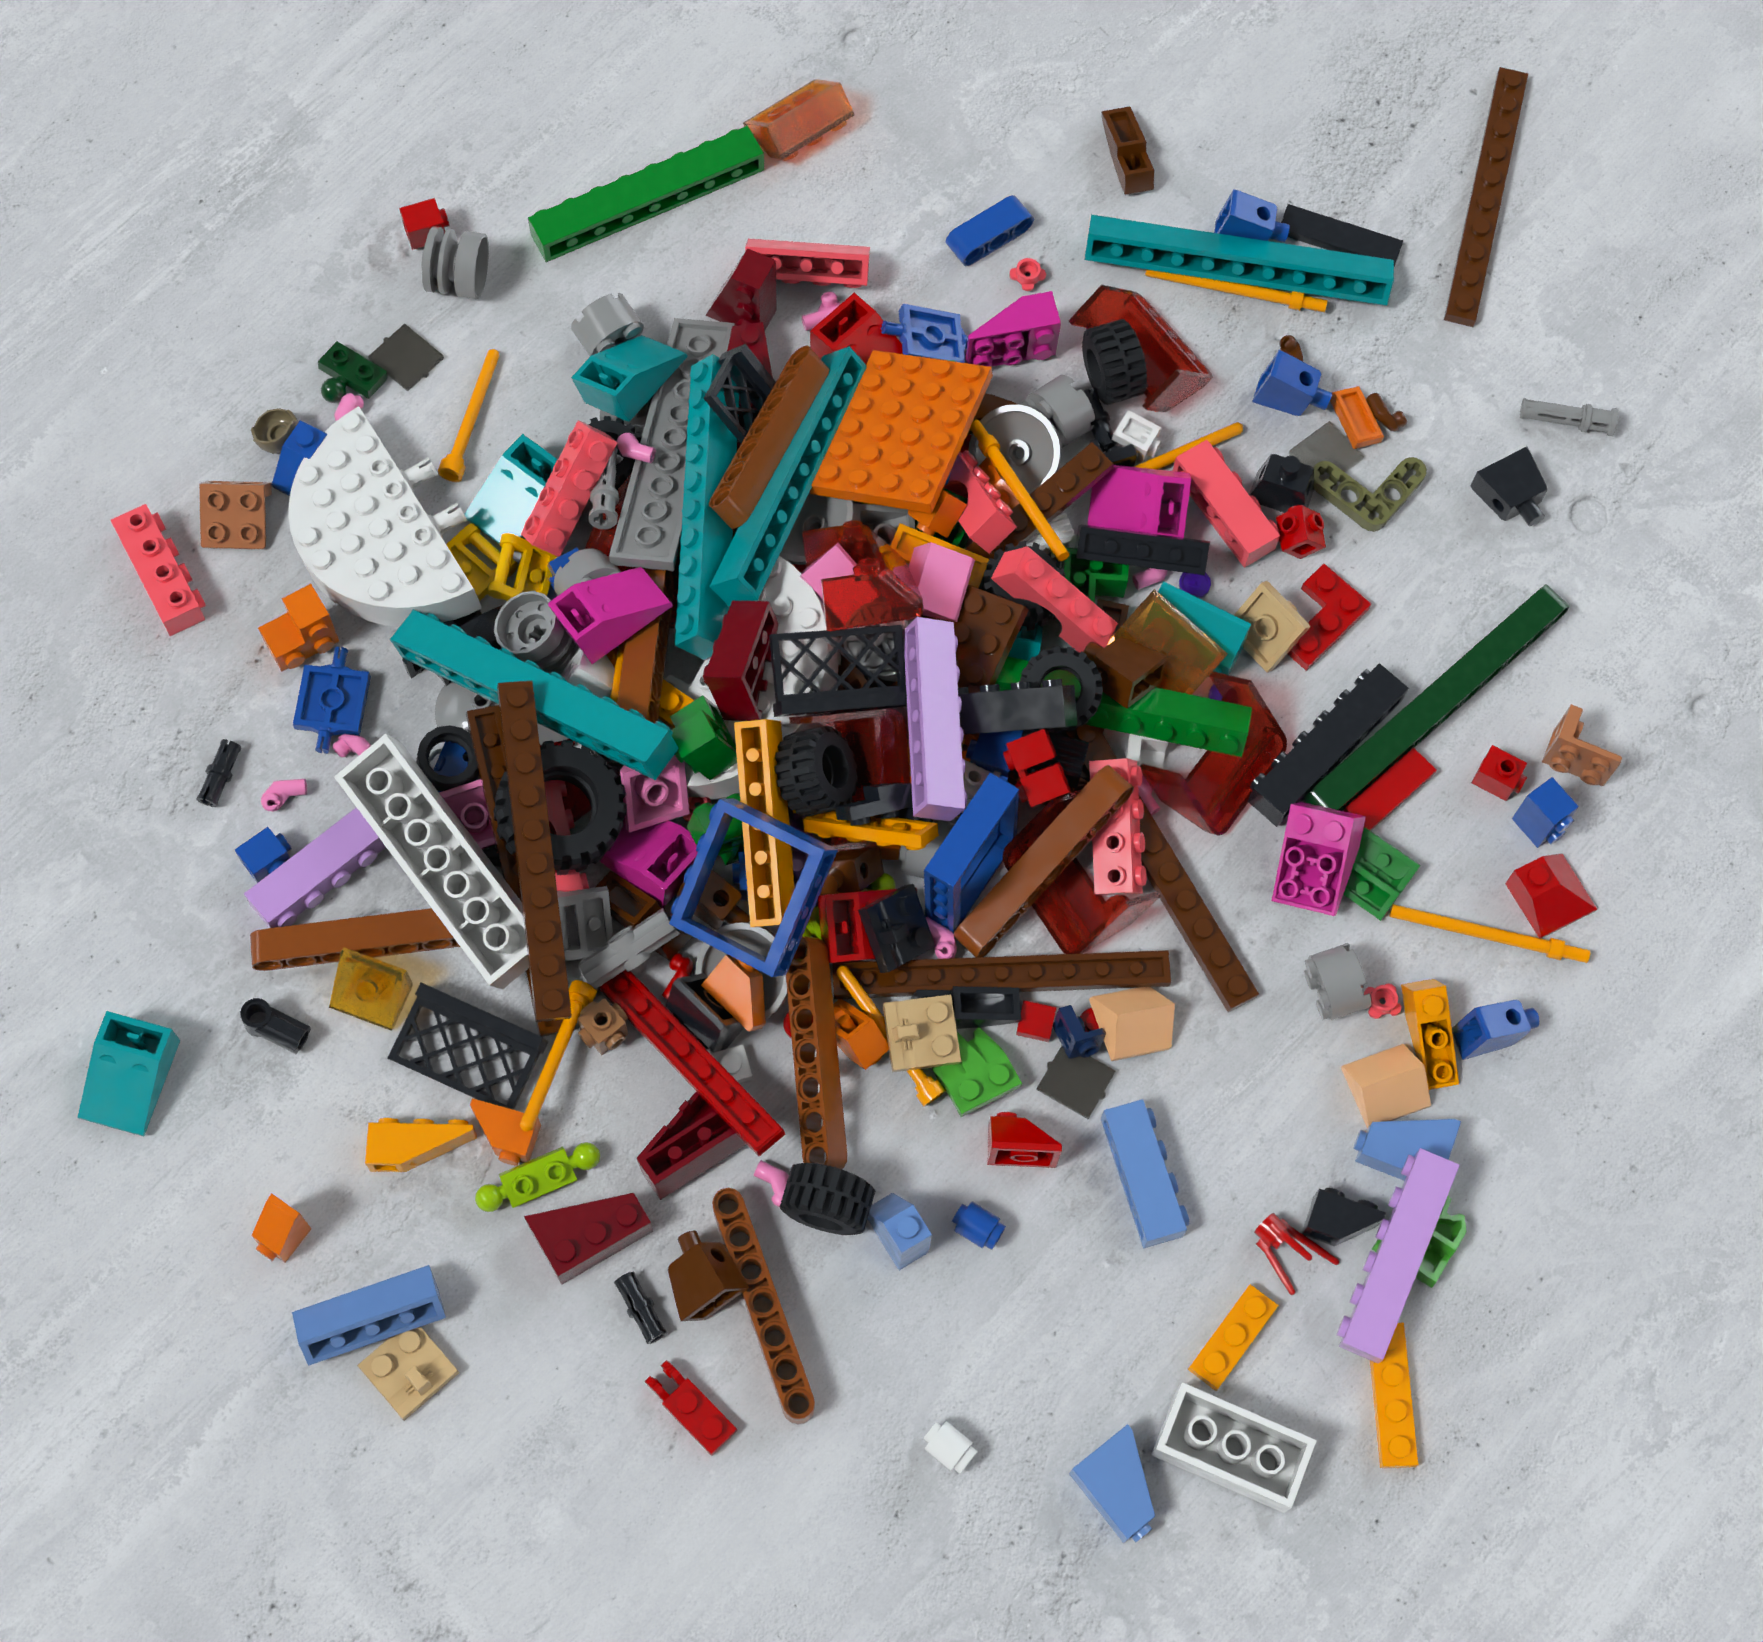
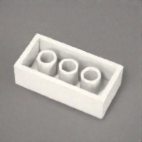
[1151,1382,1317,1513]

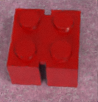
[1003,728,1071,807]

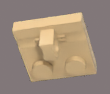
[1234,580,1311,672]
[882,995,961,1073]
[357,1327,459,1421]

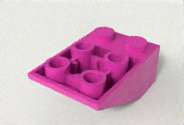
[965,291,1061,367]
[1087,465,1191,538]
[547,567,673,664]
[1271,802,1366,916]
[600,817,698,908]

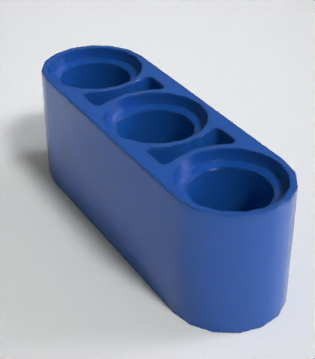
[945,195,1034,266]

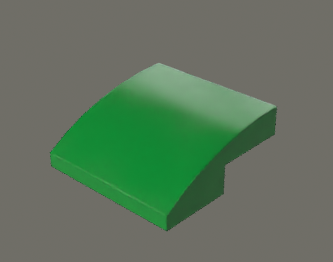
[1343,828,1421,921]

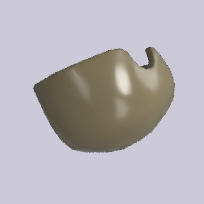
[251,408,298,454]

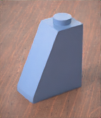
[1353,1119,1461,1181]
[867,1193,932,1270]
[1069,1424,1155,1543]

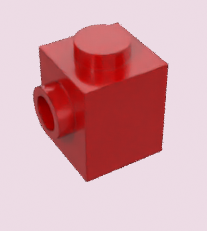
[399,198,450,250]
[1471,745,1527,801]

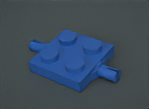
[881,304,968,363]
[293,647,371,754]

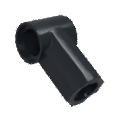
[240,998,311,1054]

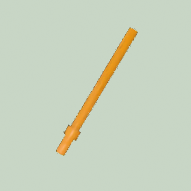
[1145,269,1328,313]
[970,420,1069,561]
[1389,904,1590,963]

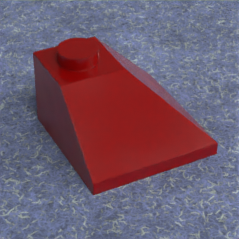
[1505,854,1597,939]
[987,1112,1062,1168]

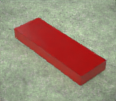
[1344,748,1437,831]

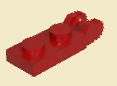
[644,1360,737,1456]

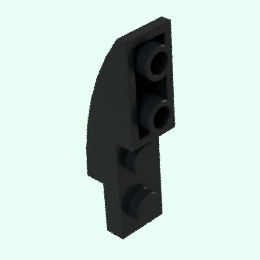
[835,783,972,826]

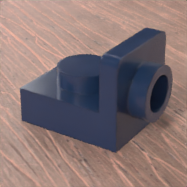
[1053,1005,1106,1059]

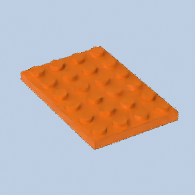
[810,350,993,513]

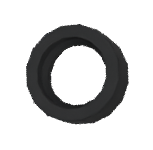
[416,725,479,792]

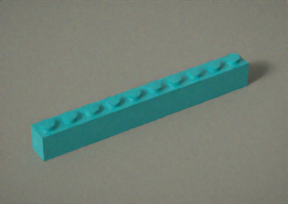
[1084,214,1394,306]
[709,346,867,607]
[675,354,739,660]
[390,609,679,780]

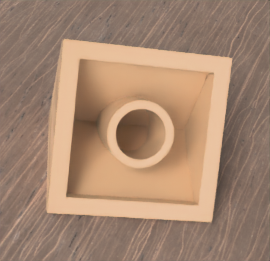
[1089,987,1175,1062]
[1341,1044,1431,1128]

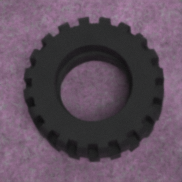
[493,740,627,875]

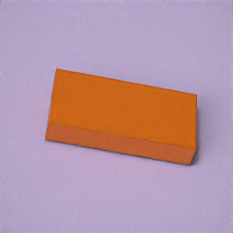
[1330,386,1384,449]

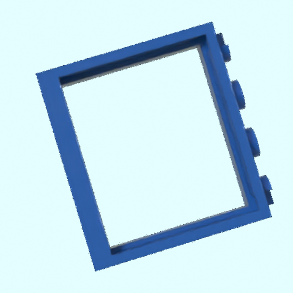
[924,773,1019,934]
[669,798,838,977]

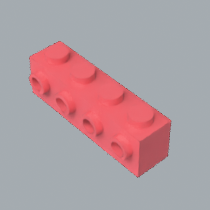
[745,238,870,288]
[521,420,618,557]
[1172,440,1280,568]
[111,504,206,636]
[1089,758,1147,896]

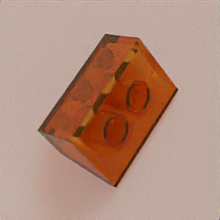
[743,79,855,161]
[1107,589,1228,695]

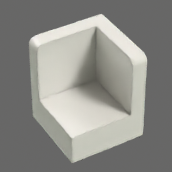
[1125,734,1168,778]

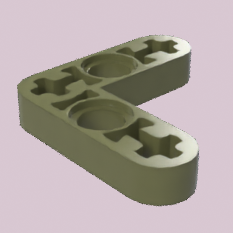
[1313,457,1427,532]

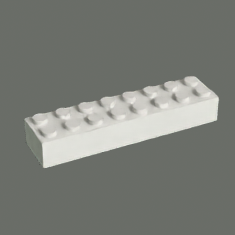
[334,734,529,990]

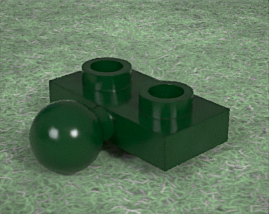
[318,341,388,403]

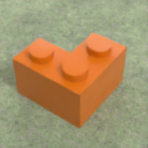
[258,584,340,672]

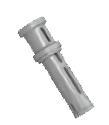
[1520,398,1618,436]
[588,445,619,529]

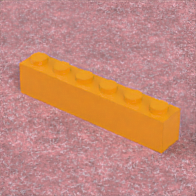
[734,719,795,927]

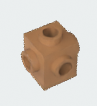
[578,998,628,1055]

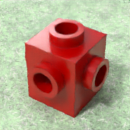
[1276,505,1326,559]

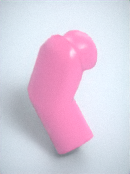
[802,292,840,331]
[334,393,364,421]
[617,433,656,463]
[333,734,371,757]
[261,779,307,812]
[754,1160,789,1207]

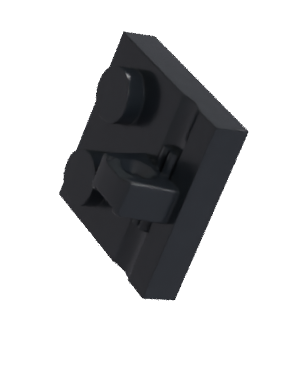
[858,884,935,973]

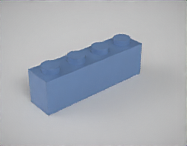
[1101,1099,1190,1249]
[292,1265,446,1366]

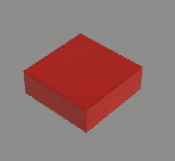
[1016,1000,1057,1042]

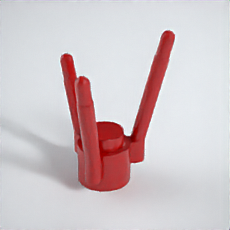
[1254,1213,1339,1295]

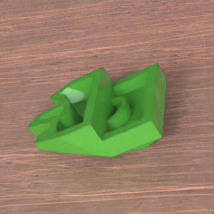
[932,1027,1022,1117]
[1372,1195,1467,1288]

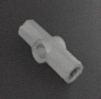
[579,908,680,989]

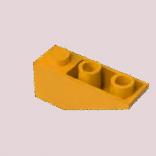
[1401,979,1459,1090]
[365,1118,477,1172]

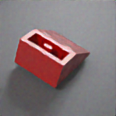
[810,292,903,364]
[818,887,917,963]

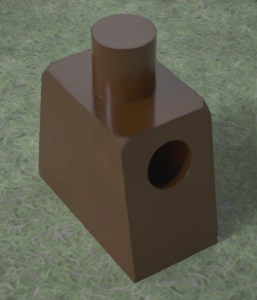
[1083,638,1168,708]
[819,842,884,895]
[674,870,750,930]
[668,1230,748,1321]

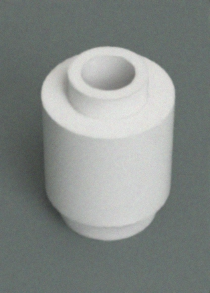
[923,1421,978,1474]

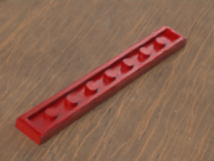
[598,969,786,1157]

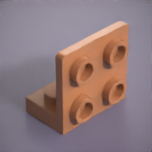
[199,481,272,549]
[1542,704,1622,786]

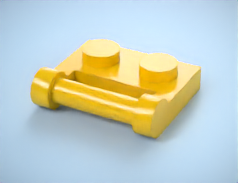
[446,523,518,601]
[487,533,557,601]

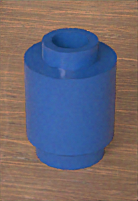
[952,1201,1006,1250]

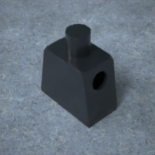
[1470,446,1547,526]
[1249,454,1314,513]

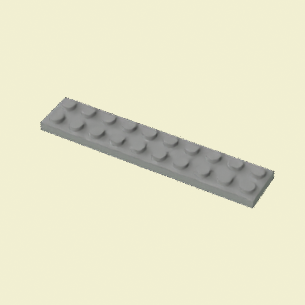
[609,318,735,571]

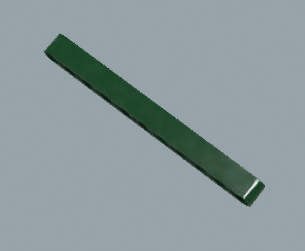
[1303,584,1570,811]

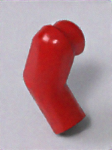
[662,953,693,1000]

